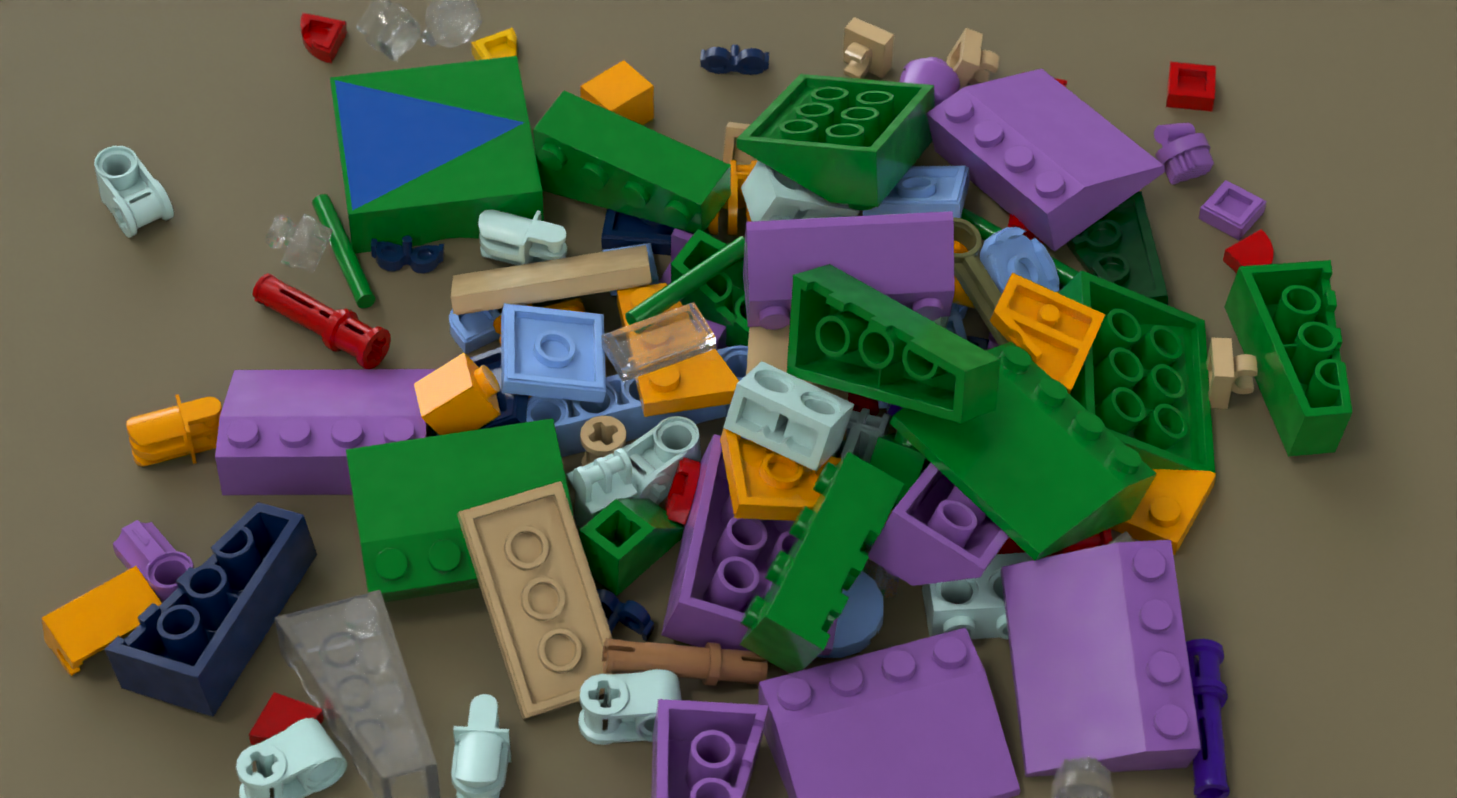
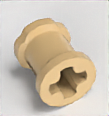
[580,415,627,467]

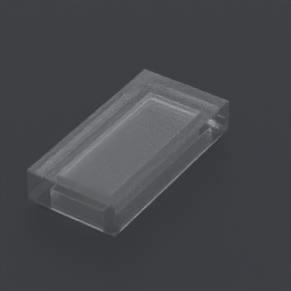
[601,302,716,382]

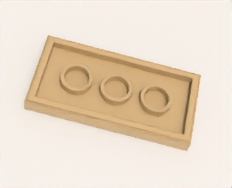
[451,245,652,315]
[457,481,624,720]

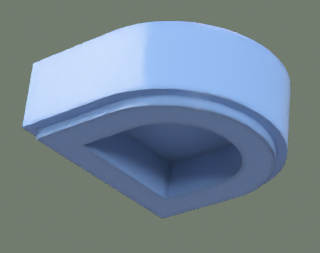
[449,308,501,354]

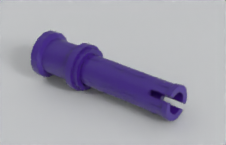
[1186,639,1230,798]

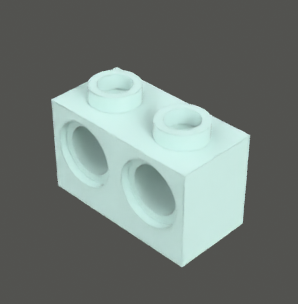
[741,161,860,221]
[723,361,854,471]
[922,553,1032,639]

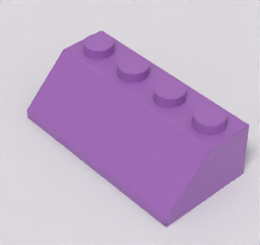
[743,211,955,330]
[868,463,1009,586]

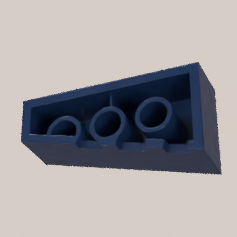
[105,502,317,717]

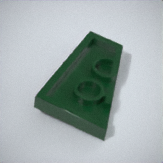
[1066,191,1168,305]

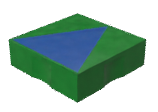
[330,56,544,254]

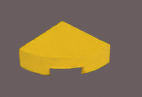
[471,28,518,60]

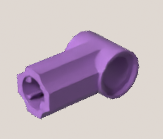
[113,520,194,603]

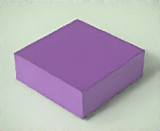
[1198,180,1266,240]

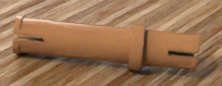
[602,638,768,686]

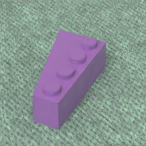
[651,699,769,798]

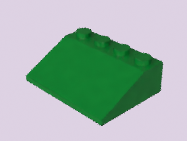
[736,74,935,210]
[1059,270,1215,473]
[890,341,1157,561]
[346,418,574,605]

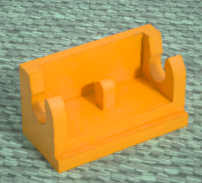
[42,566,162,676]

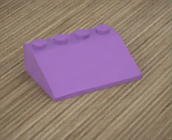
[927,69,1165,252]
[215,369,435,495]
[661,434,838,655]
[1000,540,1201,777]
[758,628,1020,798]

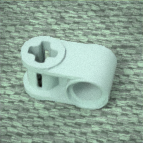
[94,146,174,238]
[613,416,701,505]
[578,669,682,745]
[236,718,348,798]

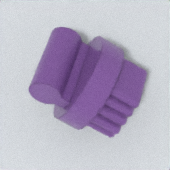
[1154,123,1214,184]

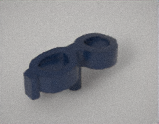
[700,44,769,75]
[371,236,444,273]
[597,589,654,642]

